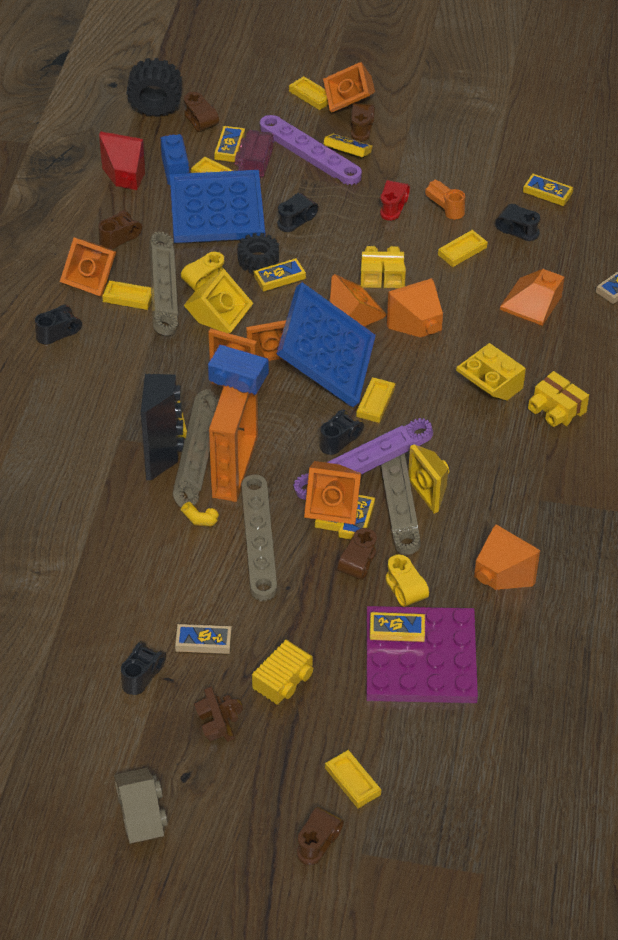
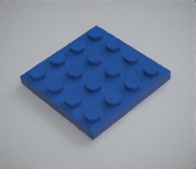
[170,170,265,243]
[277,282,376,407]

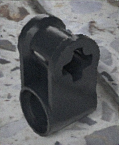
[277,193,319,232]
[495,204,540,241]
[35,305,82,345]
[319,410,364,455]
[121,642,166,695]

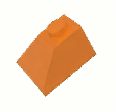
[323,62,375,113]
[60,238,116,296]
[500,269,564,326]
[330,274,387,326]
[387,278,443,337]
[246,320,286,361]
[304,461,361,525]
[474,525,540,590]

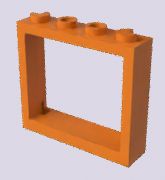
[209,386,258,502]

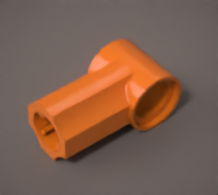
[425,179,465,220]

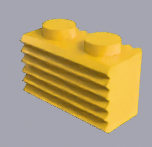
[252,640,313,705]

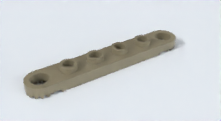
[149,231,178,336]
[173,389,219,507]
[380,433,421,555]
[242,475,277,601]

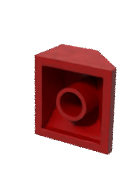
[99,131,145,190]

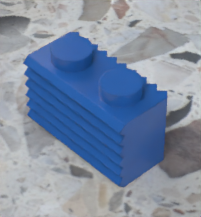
[161,134,189,185]
[208,345,269,395]

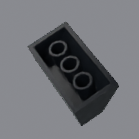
[141,374,184,480]

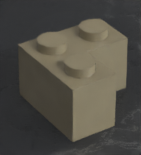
[114,768,168,843]

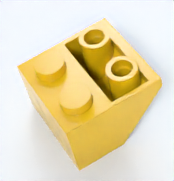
[456,343,526,400]

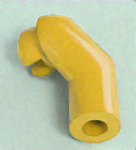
[181,502,219,527]

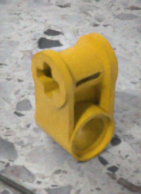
[181,252,224,291]
[386,554,429,607]

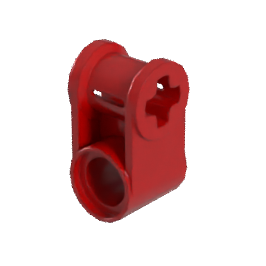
[380,180,410,221]

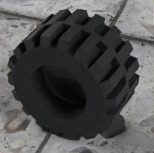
[127,58,183,117]

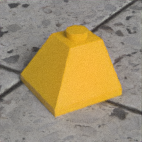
[184,268,253,333]
[408,444,449,514]

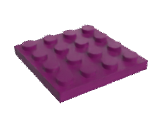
[367,606,478,703]

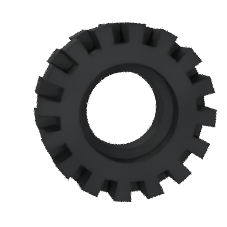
[238,233,279,274]

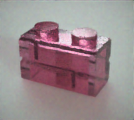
[235,130,274,178]

